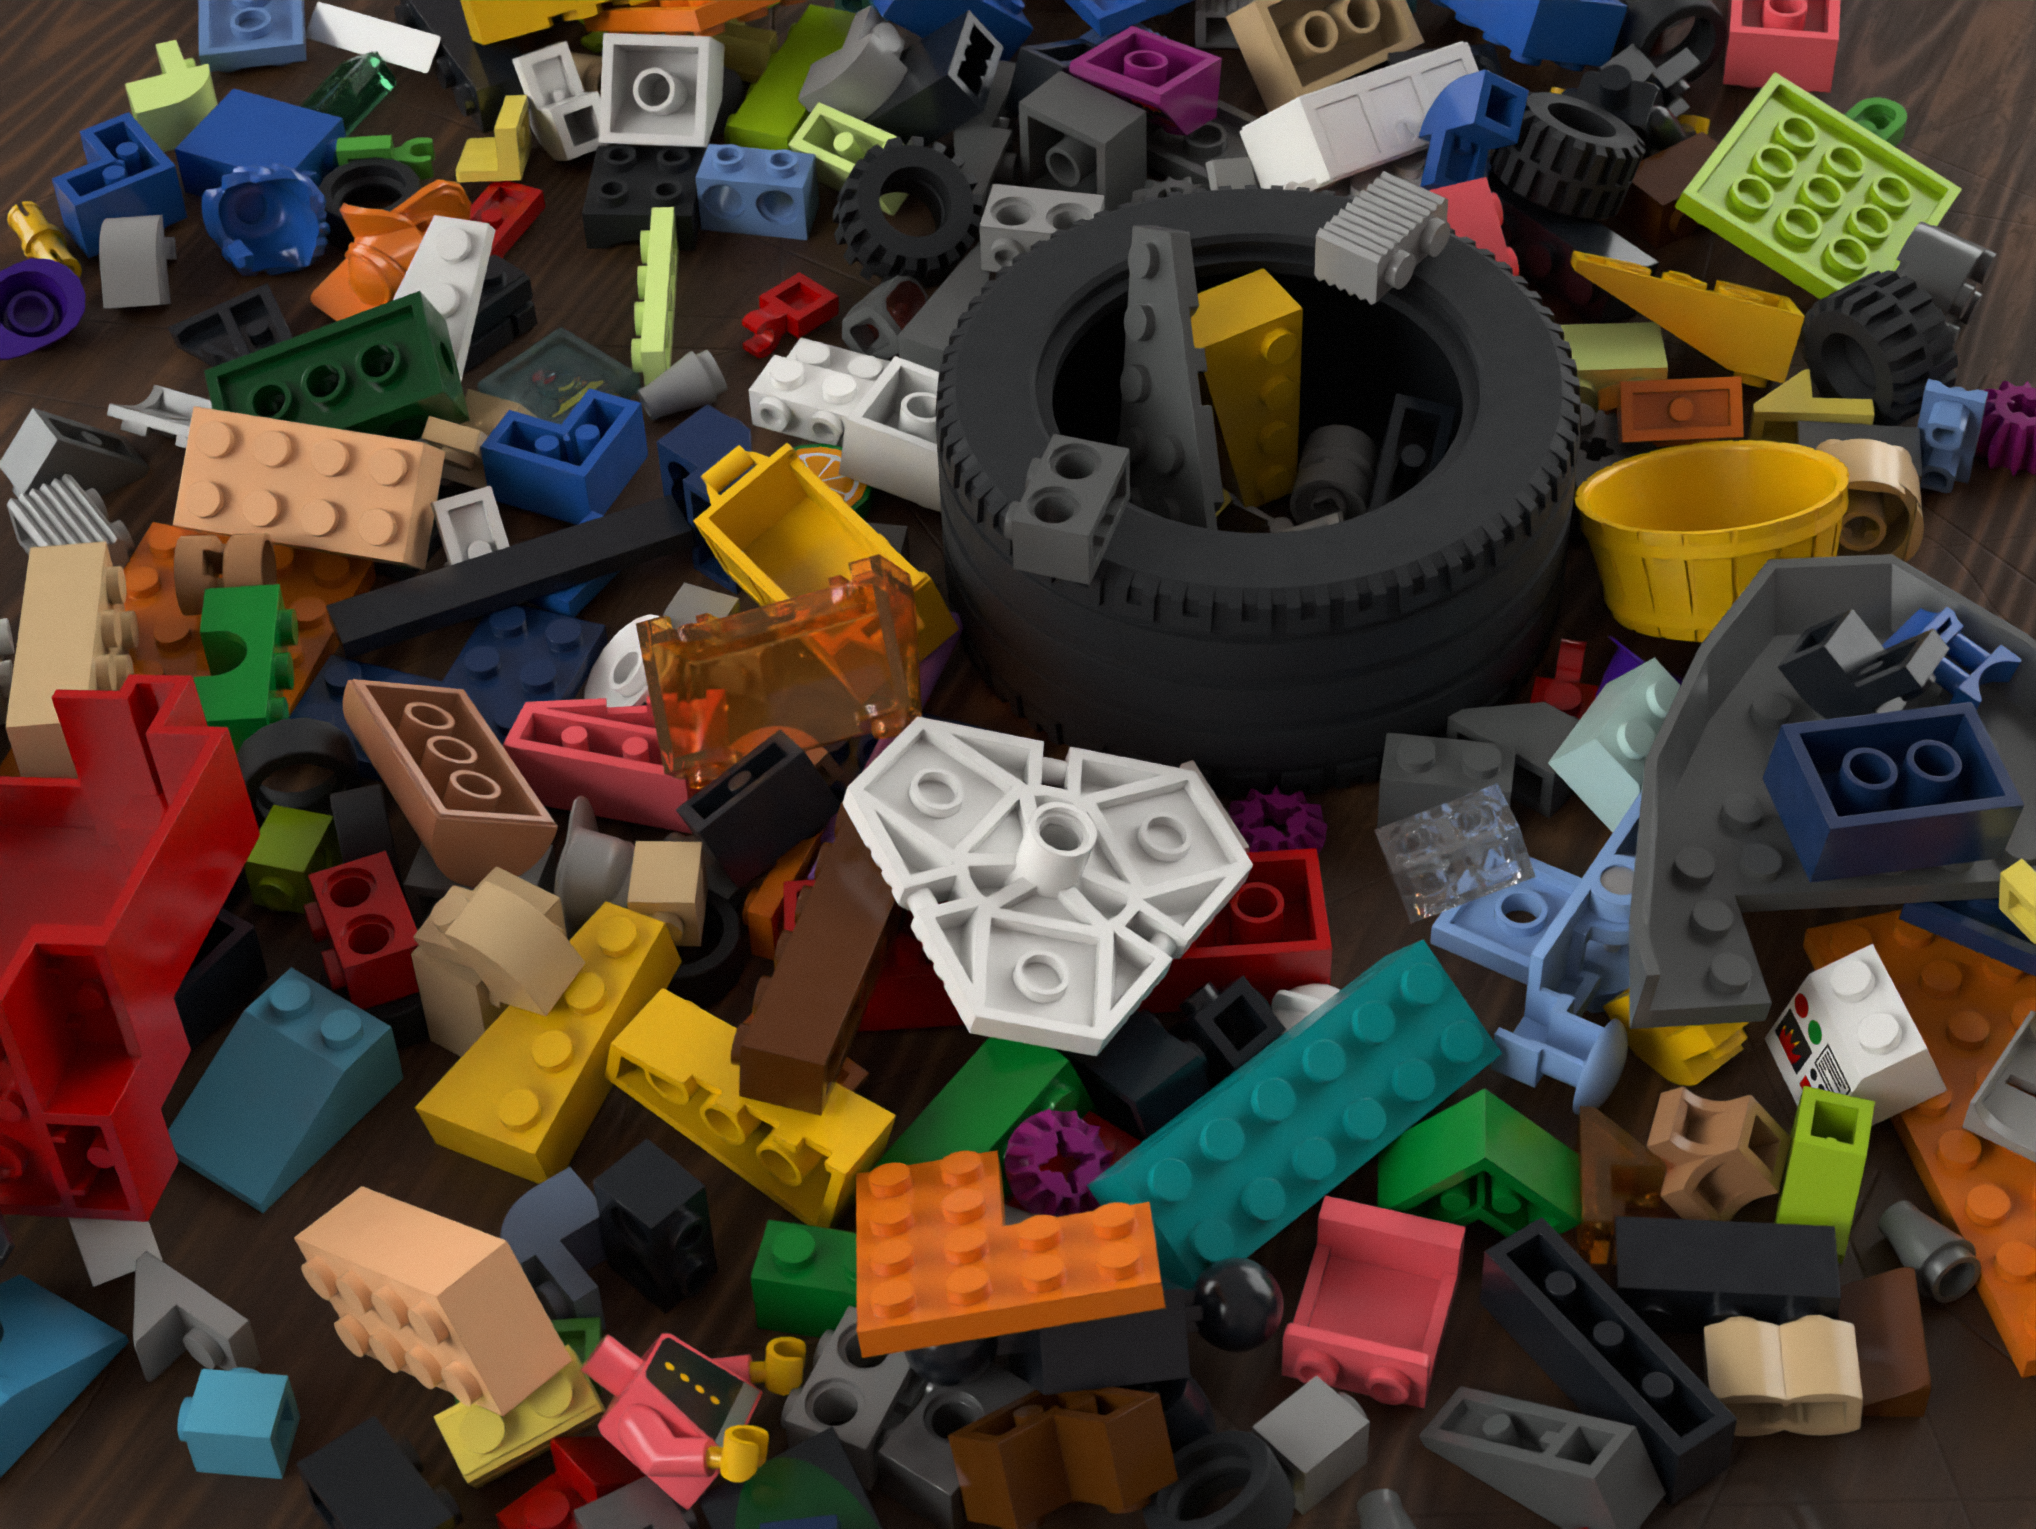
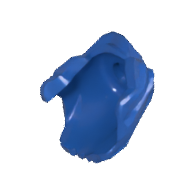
[202,164,330,276]

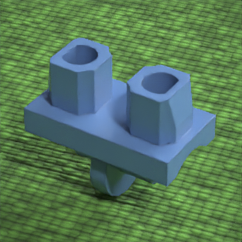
[1917,379,1988,493]

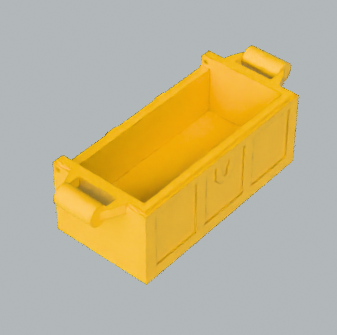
[693,443,959,709]

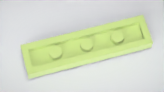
[631,207,679,386]

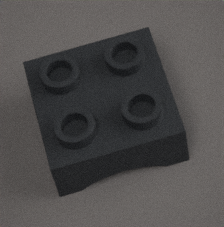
[582,144,705,251]

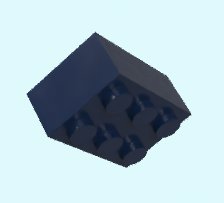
[1762,702,2024,883]

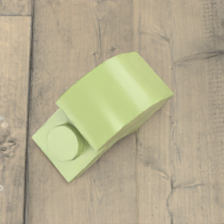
[125,40,218,152]

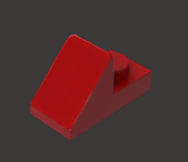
[496,1436,647,1529]

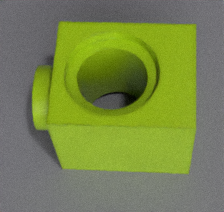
[244,805,343,914]

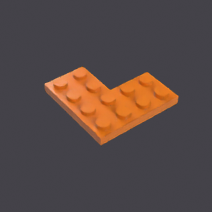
[856,1150,1165,1358]

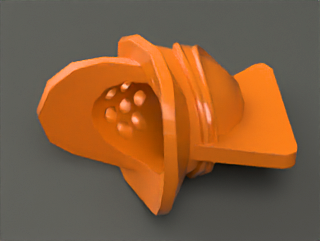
[310,179,471,321]

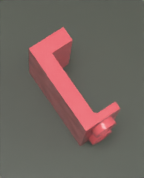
[1282,1196,1466,1408]

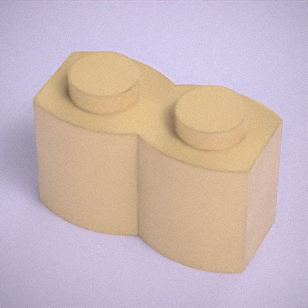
[1703,1315,1863,1436]

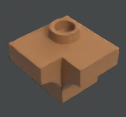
[1647,1086,1791,1221]

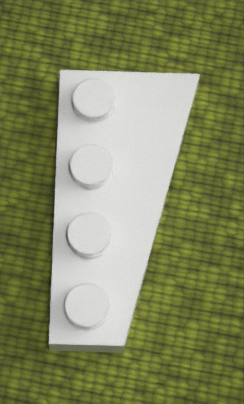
[393,215,495,446]

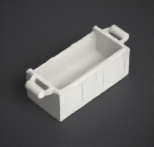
[1239,41,1479,192]

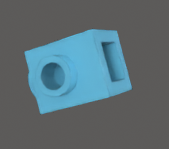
[178,1367,300,1479]

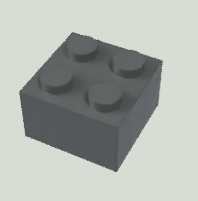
[1019,71,1147,212]

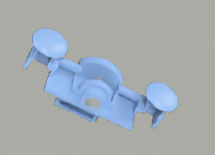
[1430,790,1642,1115]

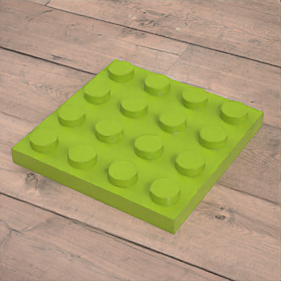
[1675,72,1962,300]

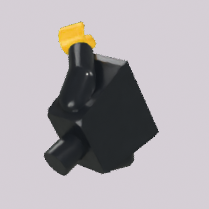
[1550,64,1710,161]

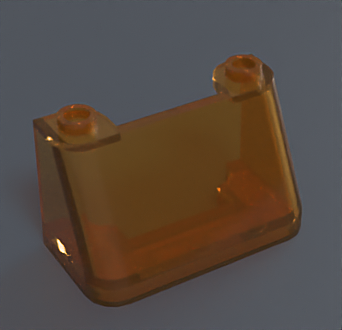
[636,554,922,789]

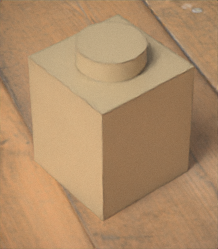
[627,841,708,946]

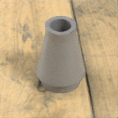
[637,349,727,421]

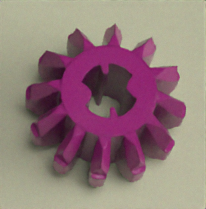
[1975,380,2036,476]

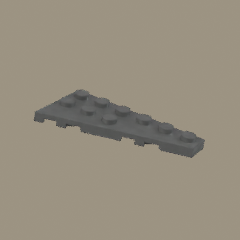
[1116,225,1224,530]

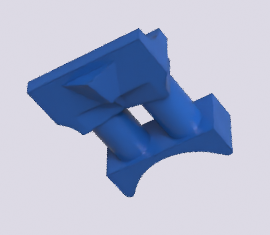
[1882,607,2021,710]

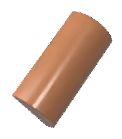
[343,679,558,887]

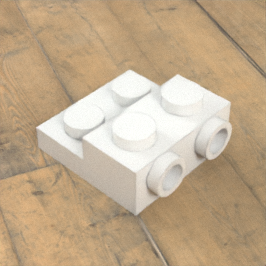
[749,338,891,447]

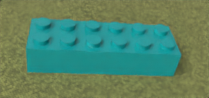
[1087,939,1502,1289]

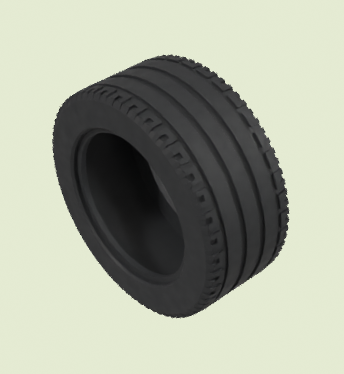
[935,185,1581,796]

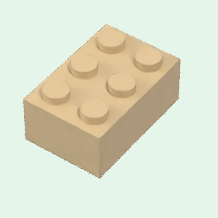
[1226,0,1424,113]

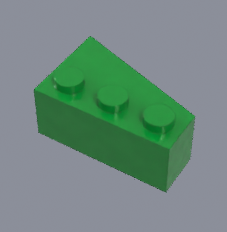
[869,1037,1102,1198]

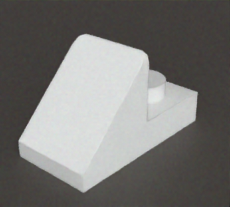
[430,485,526,604]

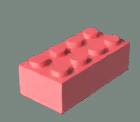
[1723,0,1840,93]

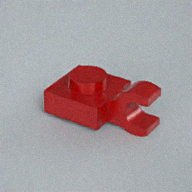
[742,272,839,358]
[1530,638,1598,719]

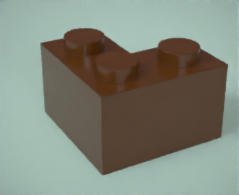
[948,1387,1178,1529]

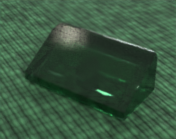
[300,51,397,137]

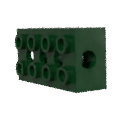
[204,291,470,441]

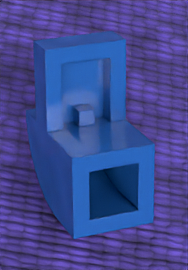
[1418,70,1529,190]

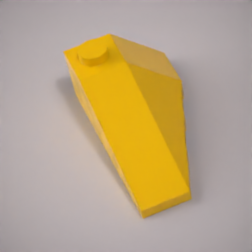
[1570,251,1805,388]

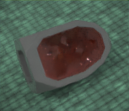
[842,276,929,360]

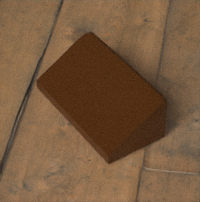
[1837,1267,1931,1417]

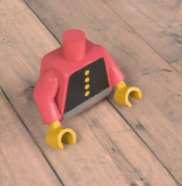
[581,1333,806,1511]

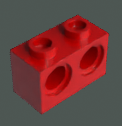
[303,851,419,1010]

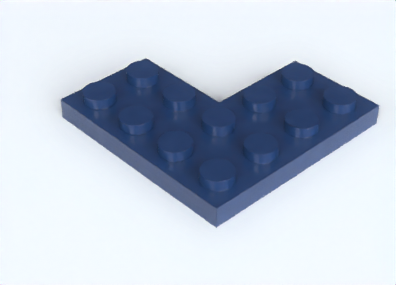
[289,604,608,783]

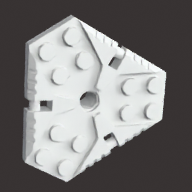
[842,717,1253,1056]

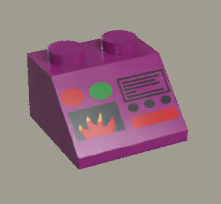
[1069,26,1222,136]

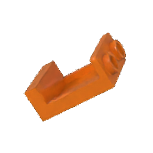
[1597,376,1744,447]

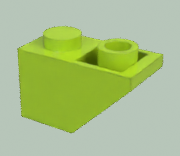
[1775,1086,1875,1264]

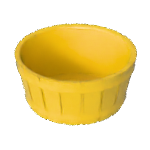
[1575,440,1849,642]

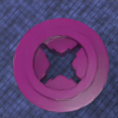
[1228,784,1327,854]
[1005,1108,1114,1217]

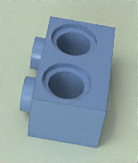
[695,144,820,240]

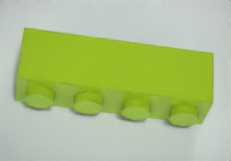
[724,4,856,151]

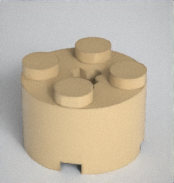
[1815,439,1924,562]

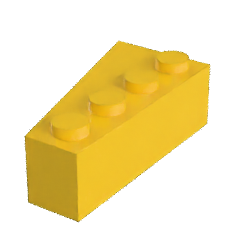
[1191,268,1303,509]

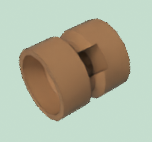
[174,533,277,616]

